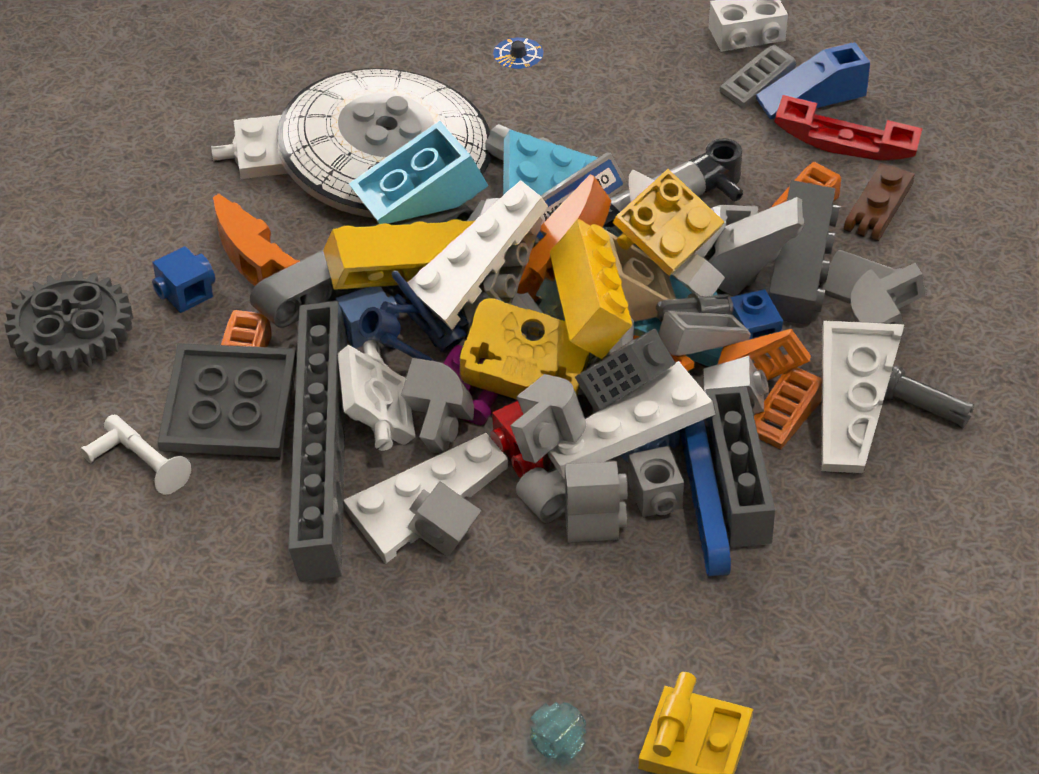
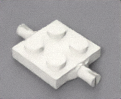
[211,115,288,179]
[338,340,415,451]

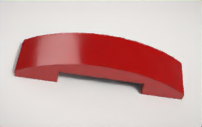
[774,95,922,160]

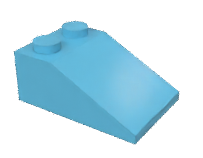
[349,121,489,224]

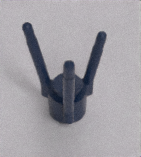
[392,271,469,352]
[359,301,437,362]

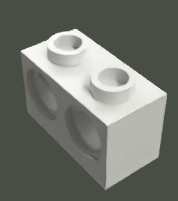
[709,0,788,52]

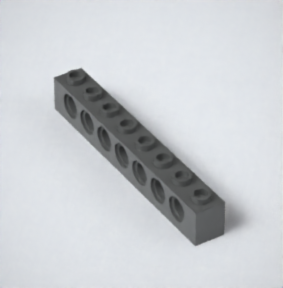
[289,301,347,581]

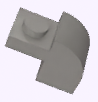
[851,263,926,337]
[401,358,474,454]
[510,374,586,463]

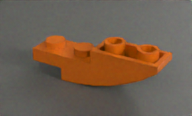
[517,174,611,302]
[213,193,300,286]

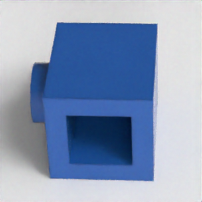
[730,289,783,340]

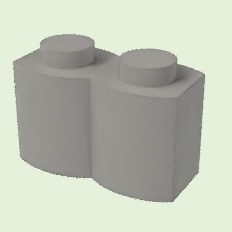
[565,461,628,543]

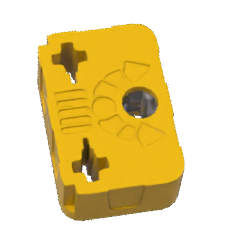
[459,298,591,400]

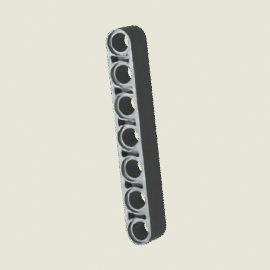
[250,203,473,328]

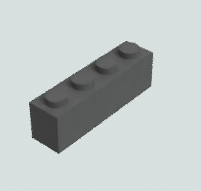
[768,180,840,325]
[704,386,775,547]

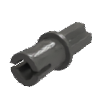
[656,293,733,322]

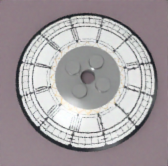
[277,68,492,218]

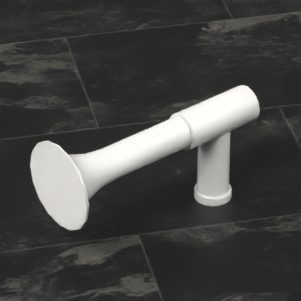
[80,415,191,495]

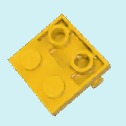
[613,169,724,276]
[638,672,753,774]

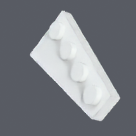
[407,180,548,329]
[821,321,904,473]
[548,361,715,479]
[343,433,508,564]

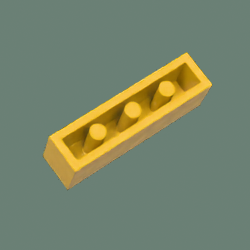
[323,219,475,290]
[549,219,632,359]

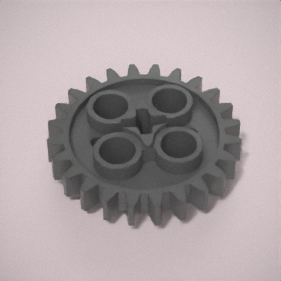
[4,271,133,372]

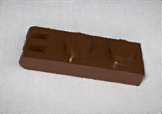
[843,163,915,241]

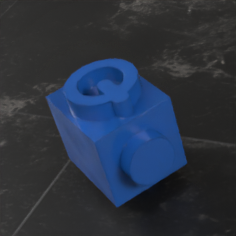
[152,246,215,313]

